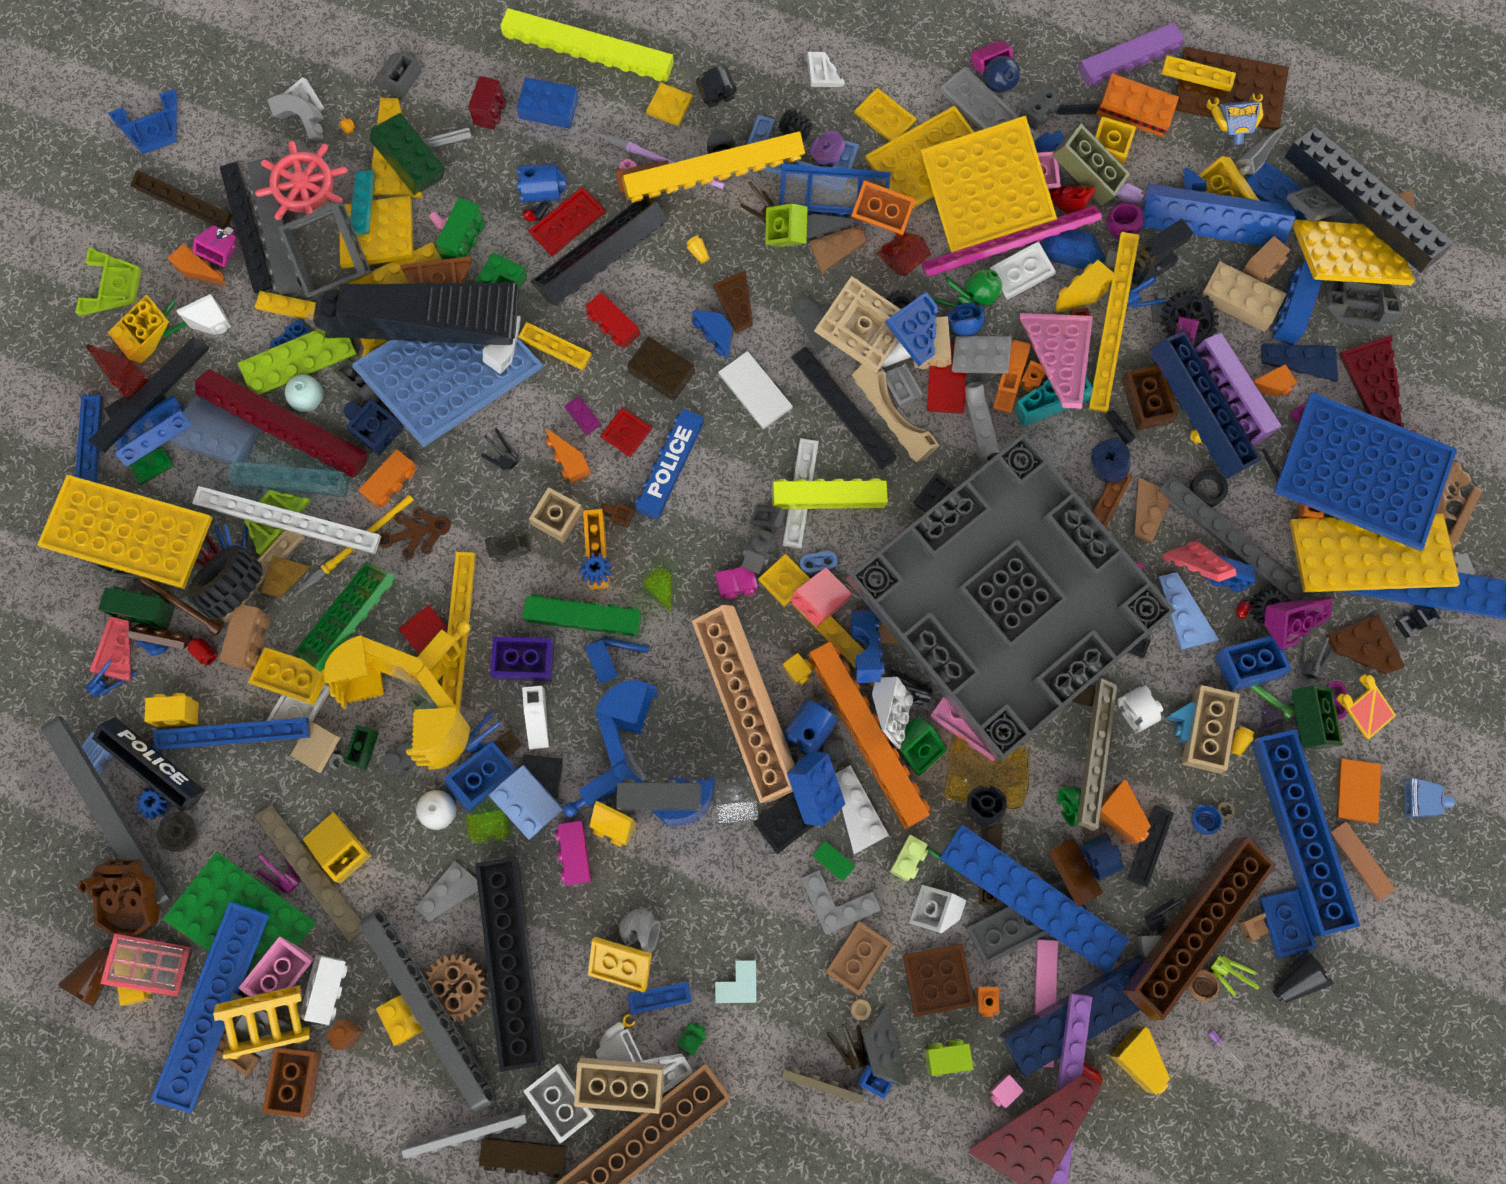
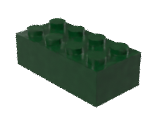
[370,112,445,195]

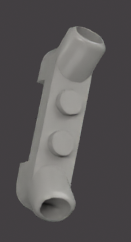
[965,382,1001,463]

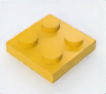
[646,83,693,127]
[758,554,810,607]

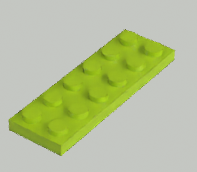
[238,329,357,395]

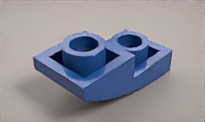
[270,319,311,348]
[584,639,618,683]

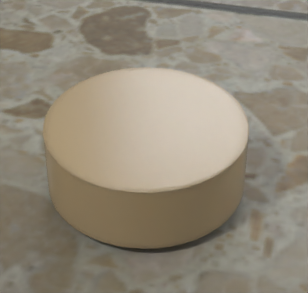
[850,999,871,1020]

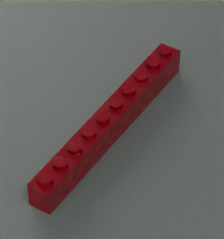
[195,369,367,478]

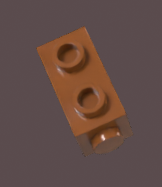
[325,1018,364,1050]

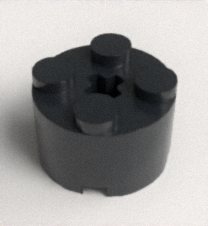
[696,66,736,108]

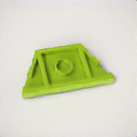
[244,490,311,556]

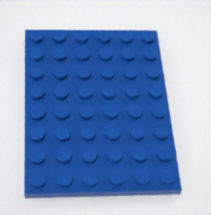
[1273,392,1457,551]

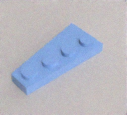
[1158,572,1219,650]

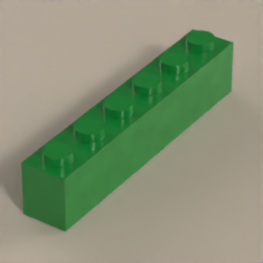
[522,594,642,637]

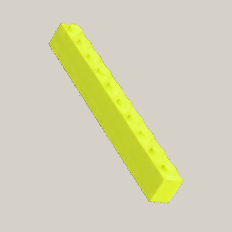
[500,8,674,81]

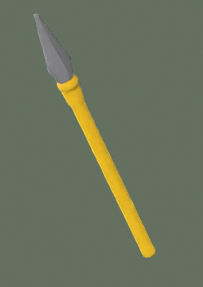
[294,495,414,596]

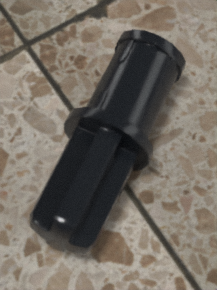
[1105,410,1135,445]

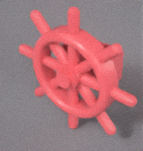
[255,141,348,220]

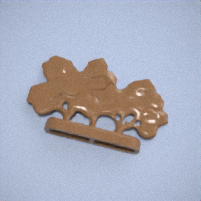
[1436,461,1483,551]

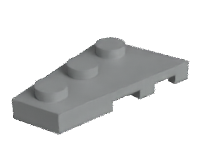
[415,861,478,921]

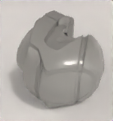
[619,909,661,953]

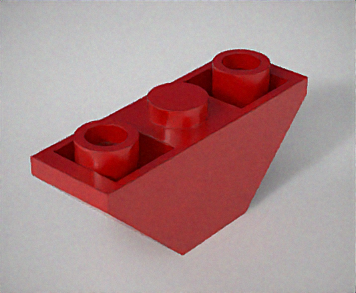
[1049,186,1096,214]

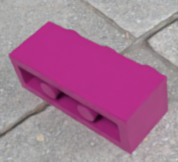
[555,821,592,886]

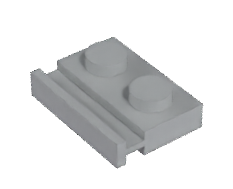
[885,363,923,408]

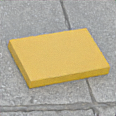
[854,88,917,142]
[588,937,652,992]

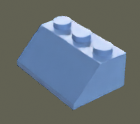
[489,765,563,840]

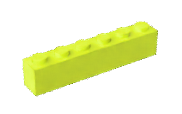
[772,478,888,509]

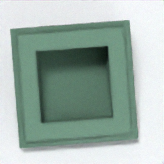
[408,690,438,710]

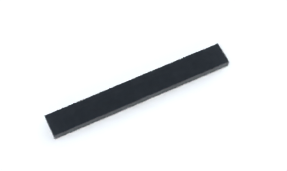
[89,336,209,453]

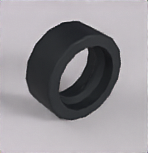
[1189,470,1228,508]

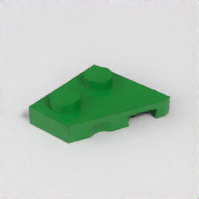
[129,449,174,485]

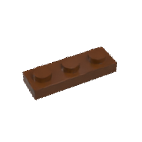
[127,624,193,649]

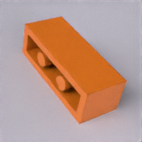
[358,449,417,509]

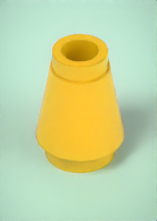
[686,235,710,264]
[1230,726,1254,757]

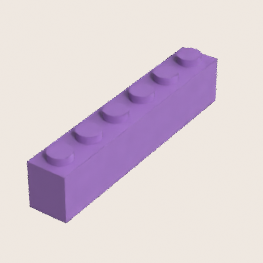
[1078,23,1184,87]

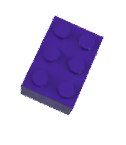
[490,636,554,681]

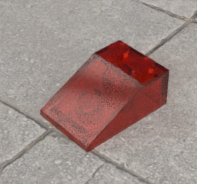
[86,344,149,397]

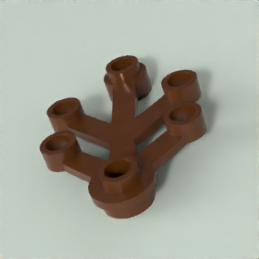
[379,507,451,560]

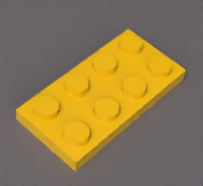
[248,647,325,706]

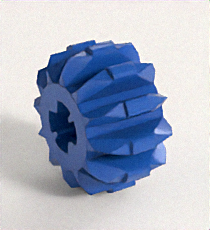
[579,553,613,586]
[135,787,171,820]

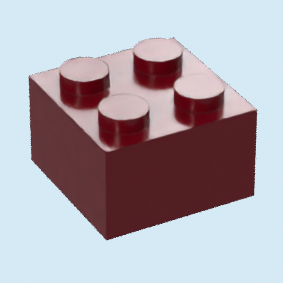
[468,76,506,130]

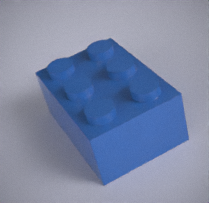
[517,77,579,129]
[1215,635,1292,692]
[787,751,846,826]

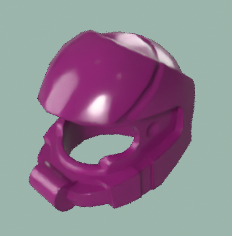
[1106,203,1144,240]

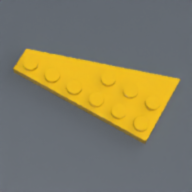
[371,98,423,198]

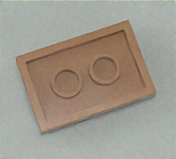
[825,921,893,996]

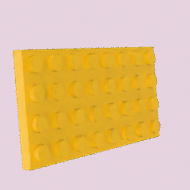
[37,475,213,589]
[1290,514,1460,592]

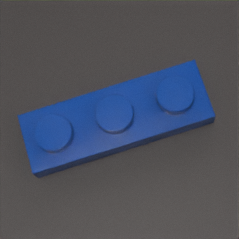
[627,982,692,1015]

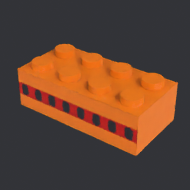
[1096,73,1179,137]

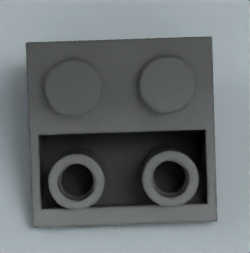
[373,52,422,98]

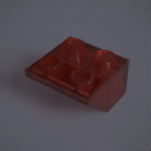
[876,232,931,277]

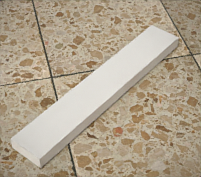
[783,438,819,549]

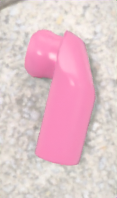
[429,212,448,229]

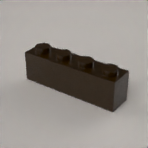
[479,1137,568,1178]

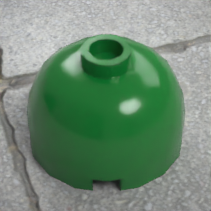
[965,269,1003,305]
[1057,786,1082,827]

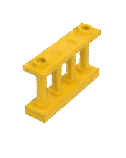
[213,985,310,1059]

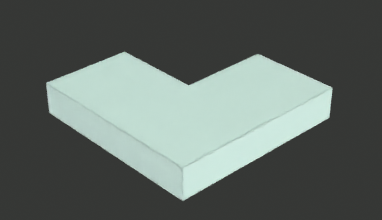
[715,960,756,1003]

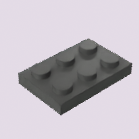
[1286,185,1344,222]

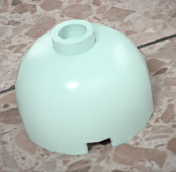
[285,375,324,412]

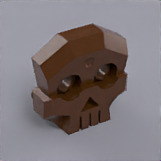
[77,860,160,937]

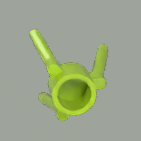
[1210,954,1259,996]

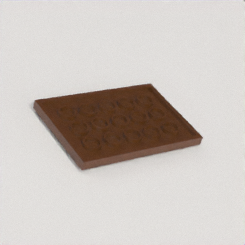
[1175,47,1289,130]

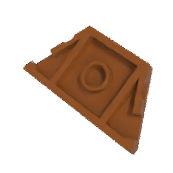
[400,256,472,284]

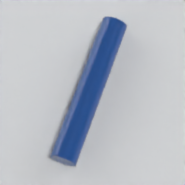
[604,637,649,654]

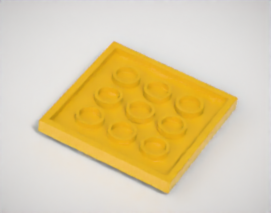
[339,195,414,269]

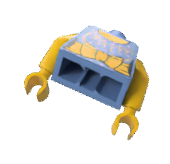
[1206,93,1263,145]

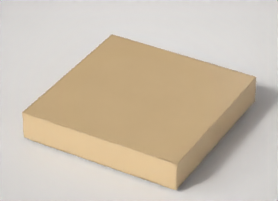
[290,721,340,773]

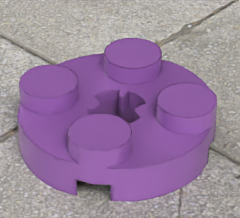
[810,130,846,164]

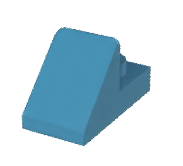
[1165,702,1196,743]

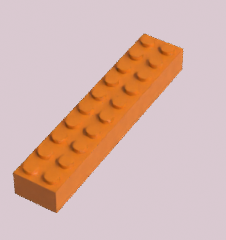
[808,642,930,830]

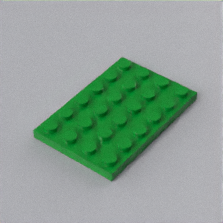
[294,561,395,672]
[163,851,316,978]

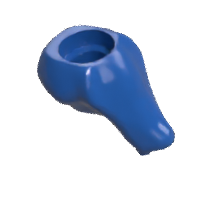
[135,640,168,656]

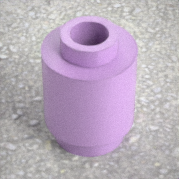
[1116,182,1144,205]

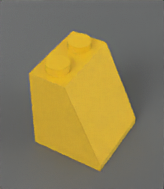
[1109,1025,1170,1095]

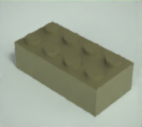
[1052,123,1130,206]

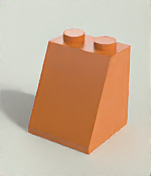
[1099,779,1151,845]

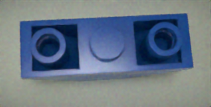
[692,310,732,359]

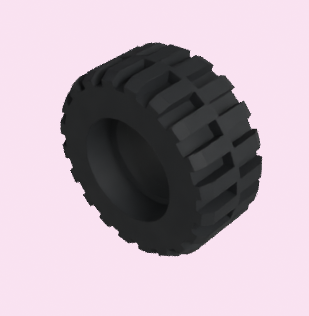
[187,545,263,619]

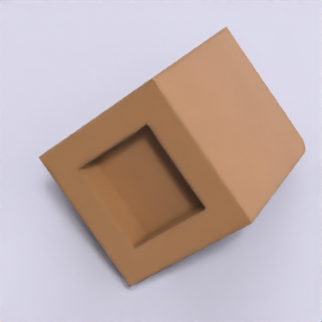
[1238,913,1269,942]

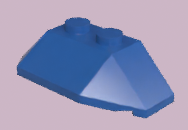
[1034,229,1105,270]

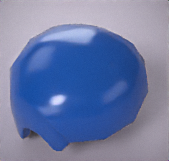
[1191,804,1222,835]

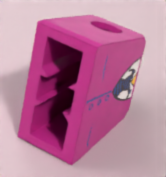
[193,226,236,268]

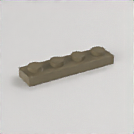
[781,1066,864,1104]

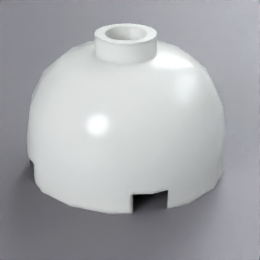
[416,790,457,830]

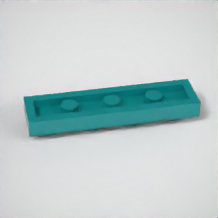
[350,169,375,235]

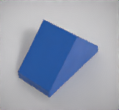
[856,1064,893,1099]

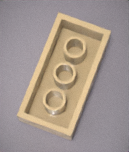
[1202,261,1286,332]
[1181,685,1240,774]
[574,1058,665,1114]

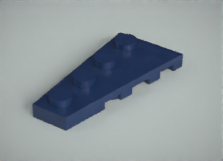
[1260,344,1338,382]

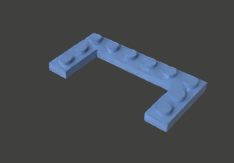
[747,115,859,194]

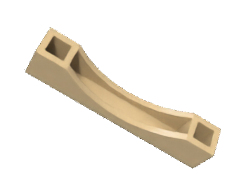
[852,364,940,462]

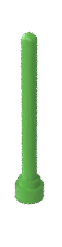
[1215,654,1295,721]

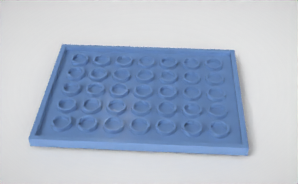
[352,338,543,447]

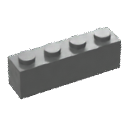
[616,779,702,811]

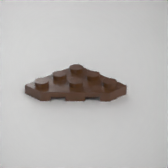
[1325,614,1405,675]

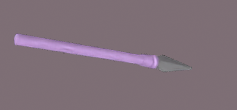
[595,132,726,189]

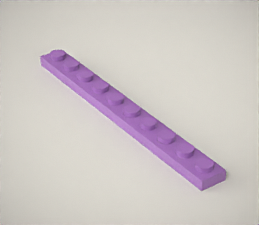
[1050,993,1092,1184]

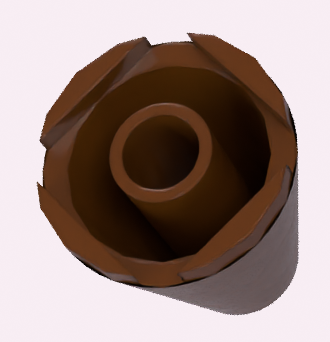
[58,947,110,1007]

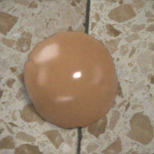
[1188,969,1219,1002]

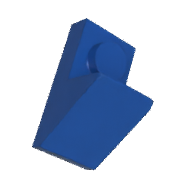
[1034,130,1064,153]
[1184,168,1207,192]

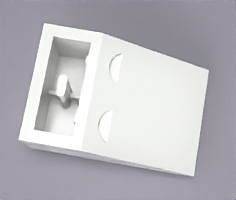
[872,677,913,749]

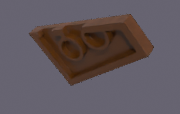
[713,270,753,333]

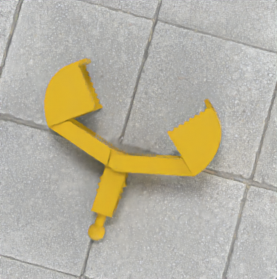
[324,621,471,770]

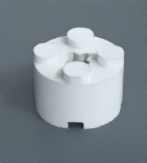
[1118,685,1163,732]

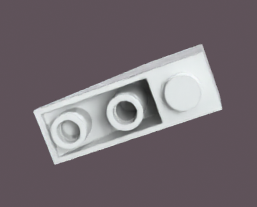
[482,316,521,374]
[522,686,549,749]

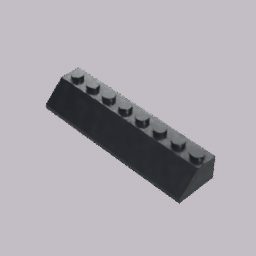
[530,197,667,306]

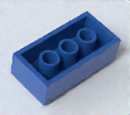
[1271,260,1322,345]

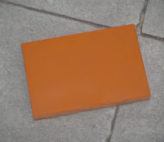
[1336,759,1381,824]

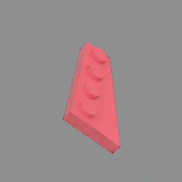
[1163,541,1236,582]

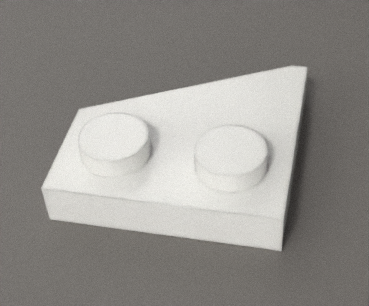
[640,1054,693,1094]

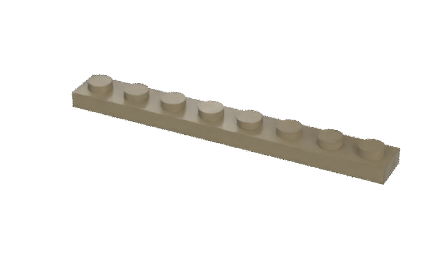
[1077,678,1117,831]
[254,805,363,943]

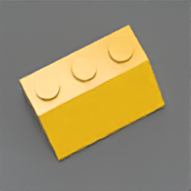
[1198,156,1259,201]

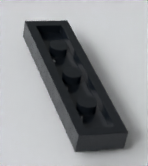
[1127,805,1174,888]

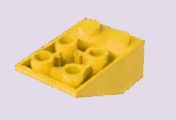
[1055,260,1114,313]
[107,295,169,363]
[303,812,372,883]

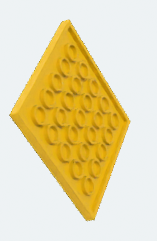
[920,115,1057,253]

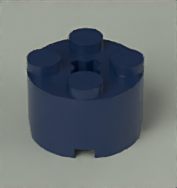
[1091,438,1131,483]
[1080,832,1125,880]

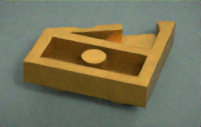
[261,556,310,598]

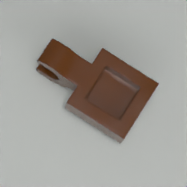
[600,503,635,528]

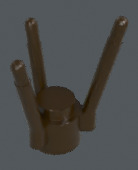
[740,181,775,223]
[827,1024,867,1070]

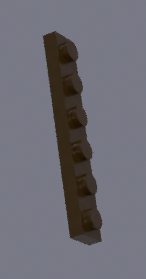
[130,170,232,230]

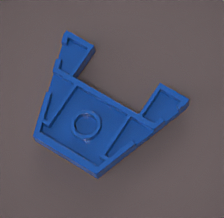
[108,89,177,154]

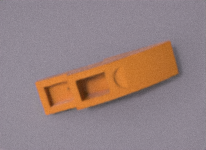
[993,340,1032,414]

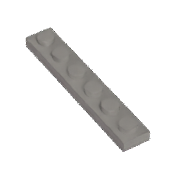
[401,1107,528,1159]

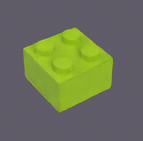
[765,203,807,247]
[924,1039,974,1076]

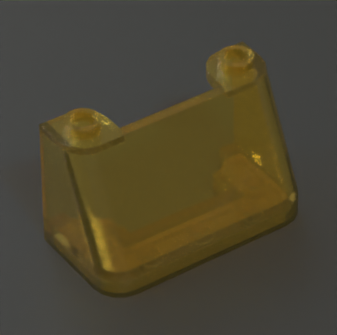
[944,738,1030,809]

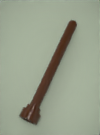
[139,577,224,637]

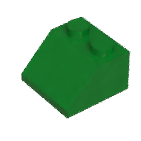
[890,716,947,776]

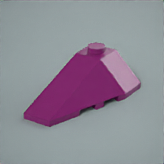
[1264,597,1333,649]

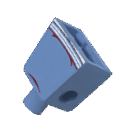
[1404,778,1455,818]

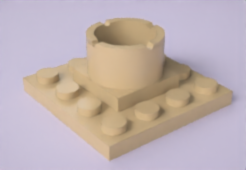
[814,276,901,373]

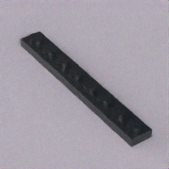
[220,162,273,294]
[791,347,897,470]

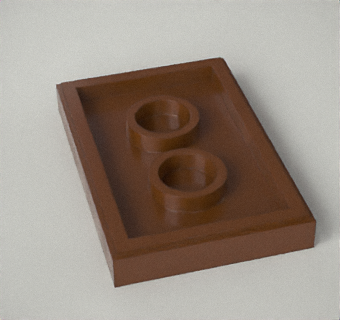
[1048,838,1103,907]

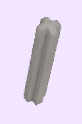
[422,127,472,148]

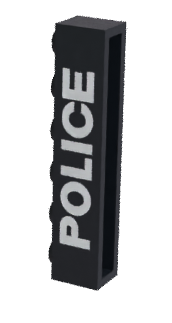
[92,717,205,813]

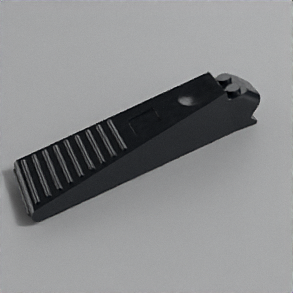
[313,283,519,345]

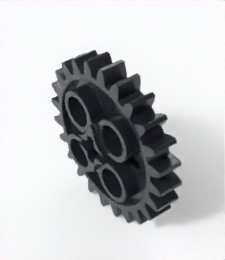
[1160,290,1219,348]

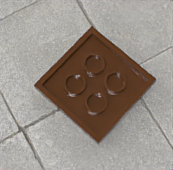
[902,944,975,1017]

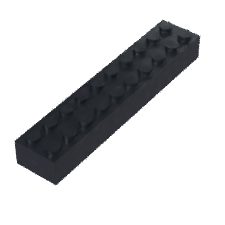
[1285,127,1453,273]
[475,856,545,1072]

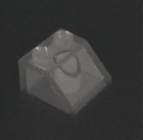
[715,777,758,824]

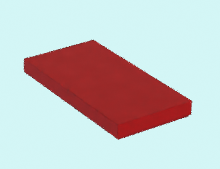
[528,187,606,257]
[927,342,966,414]

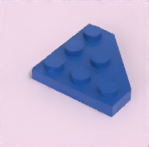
[885,292,938,367]

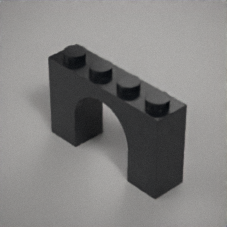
[1131,219,1194,286]

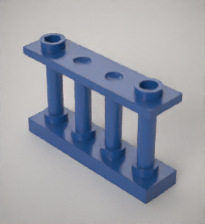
[114,395,192,467]

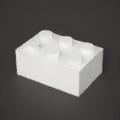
[299,954,347,1025]
[523,1063,597,1143]

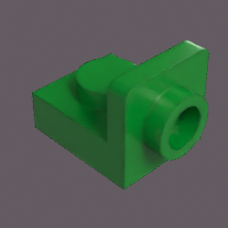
[676,1022,707,1056]

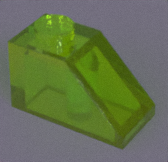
[642,566,673,612]

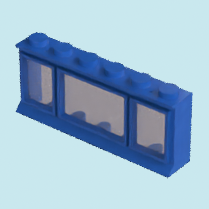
[779,164,891,218]

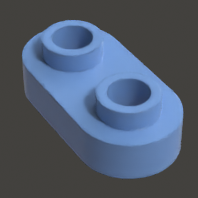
[800,551,837,575]

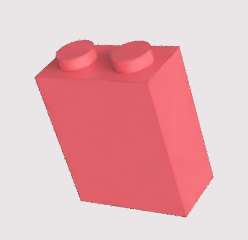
[790,567,852,627]

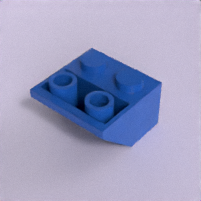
[1206,555,1255,592]

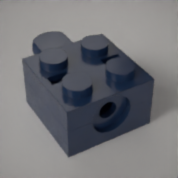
[344,399,404,456]

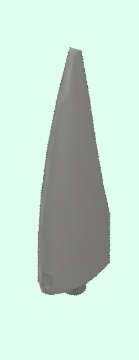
[1235,125,1286,175]

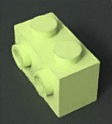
[889,835,928,881]

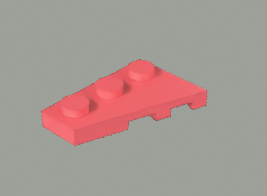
[90,616,131,682]

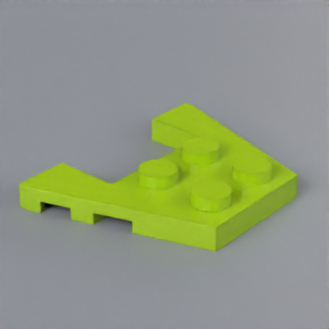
[75,248,142,316]

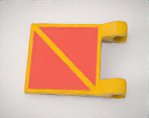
[1337,674,1396,740]

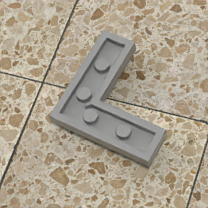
[801,870,881,935]

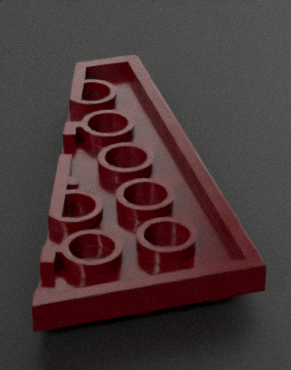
[1339,335,1404,428]

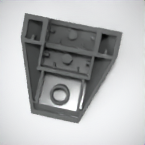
[1326,281,1403,328]

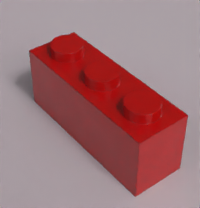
[585,292,640,349]

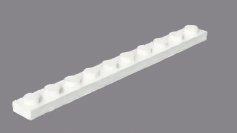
[192,486,381,554]

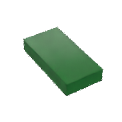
[812,841,855,882]

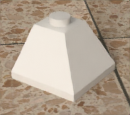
[176,294,231,335]
[909,885,966,933]

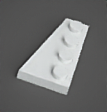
[835,765,889,855]

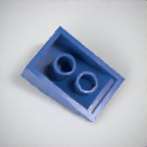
[444,742,517,813]

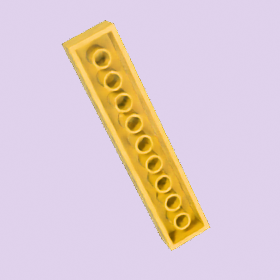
[621,132,805,203]

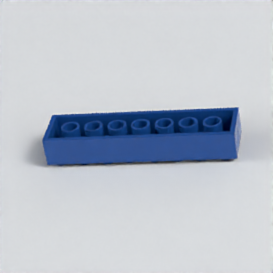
[1141,184,1296,246]

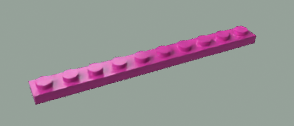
[921,205,1102,277]

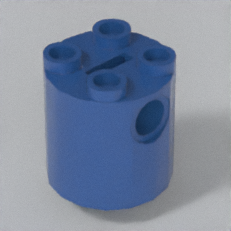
[517,163,567,203]
[784,699,838,755]

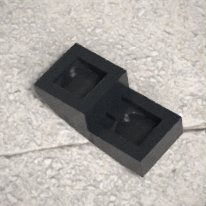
[1395,606,1441,639]

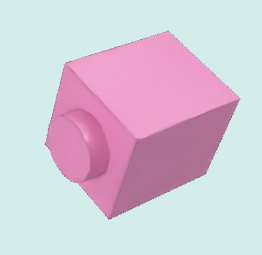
[989,1074,1024,1108]

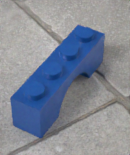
[850,610,884,683]

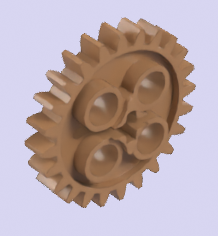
[425,953,489,1022]

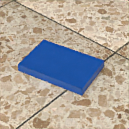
[1258,888,1317,958]

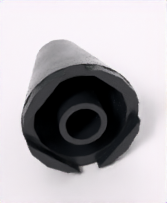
[1272,949,1334,1003]

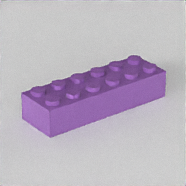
[1195,333,1282,446]

